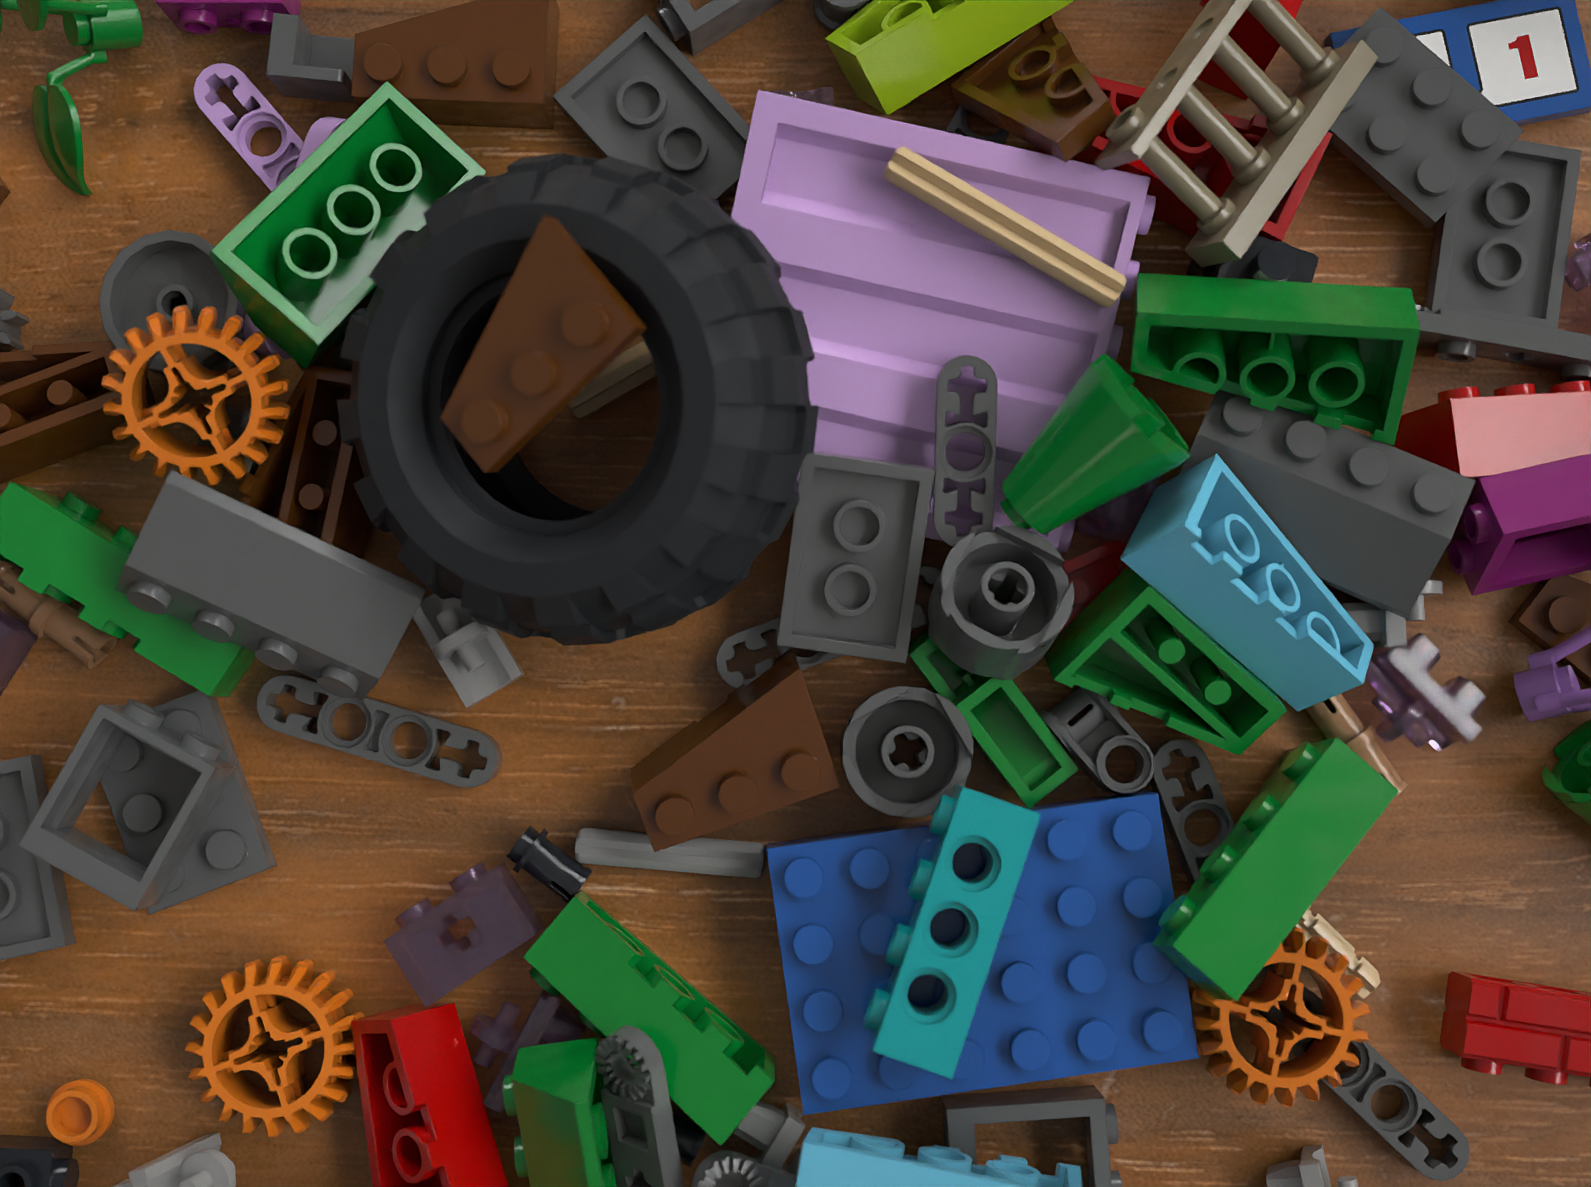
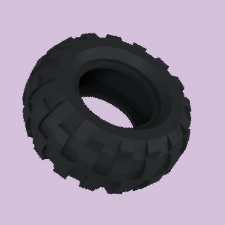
[337,152,819,646]

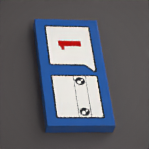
[1324,0,1591,126]

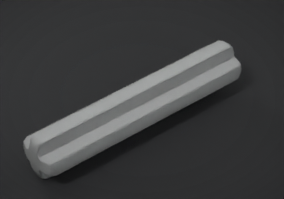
[575,828,765,878]

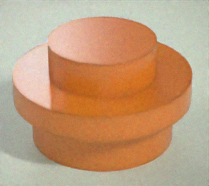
[46,1078,115,1146]

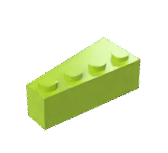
[825,0,1075,115]

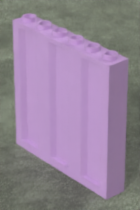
[731,90,1156,552]

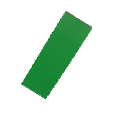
[907,626,1079,809]

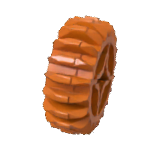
[102,305,291,486]
[1188,926,1371,1107]
[184,955,364,1137]

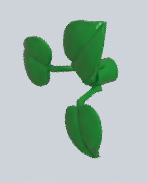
[0,0,143,196]

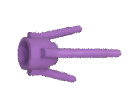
[1514,626,1591,722]

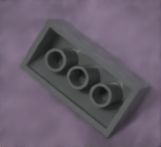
[1179,389,1475,618]
[115,470,426,700]

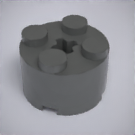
[928,525,1075,680]
[840,686,974,818]

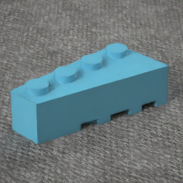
[1120,454,1374,712]
[796,1127,1083,1187]

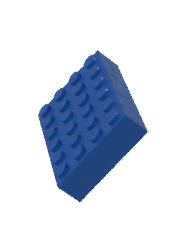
[767,790,1199,1115]

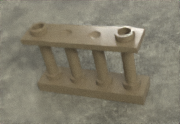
[1095,0,1378,267]

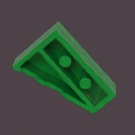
[1044,566,1287,755]

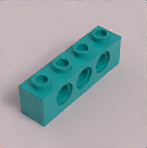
[863,784,1041,1079]

